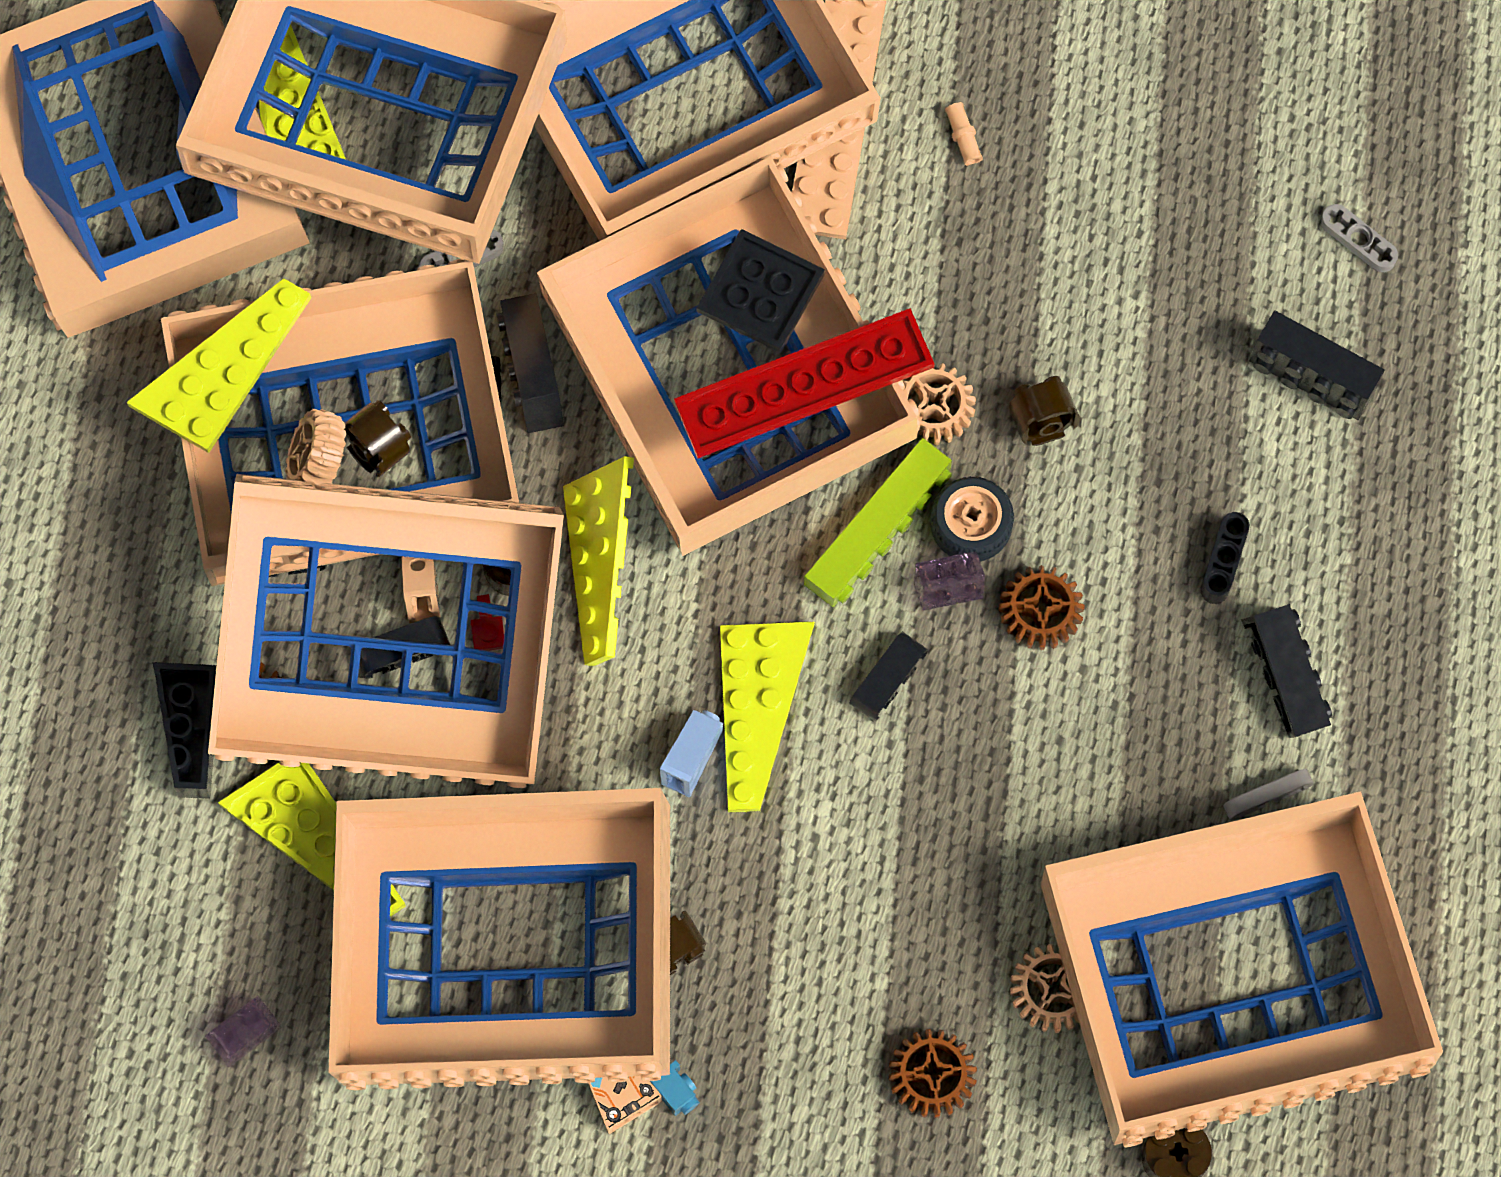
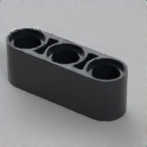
[1201,512,1250,604]
[359,616,450,679]
[849,631,928,722]

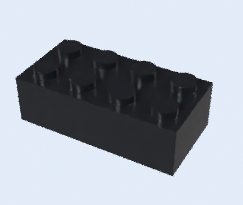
[1249,310,1385,420]

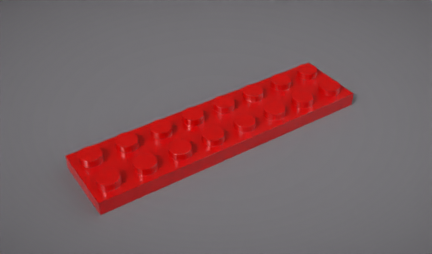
[674,308,935,459]

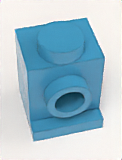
[650,1060,700,1116]

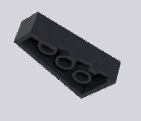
[496,293,564,433]
[1241,604,1332,738]
[152,662,217,799]

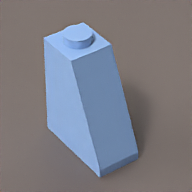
[660,710,723,798]

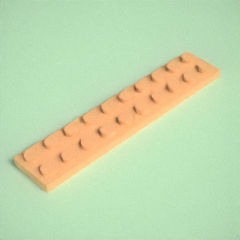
[792,0,887,240]

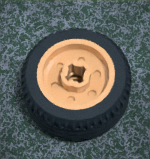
[930,476,1014,563]

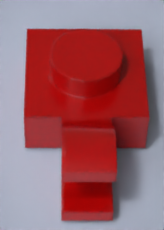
[470,594,504,651]

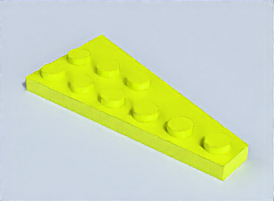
[259,24,346,160]
[127,278,312,453]
[563,456,634,666]
[720,622,815,812]
[218,762,406,917]

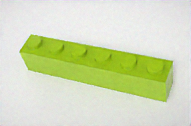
[804,438,952,607]

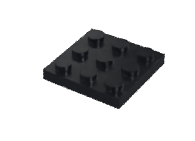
[696,229,825,353]

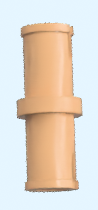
[945,102,983,166]

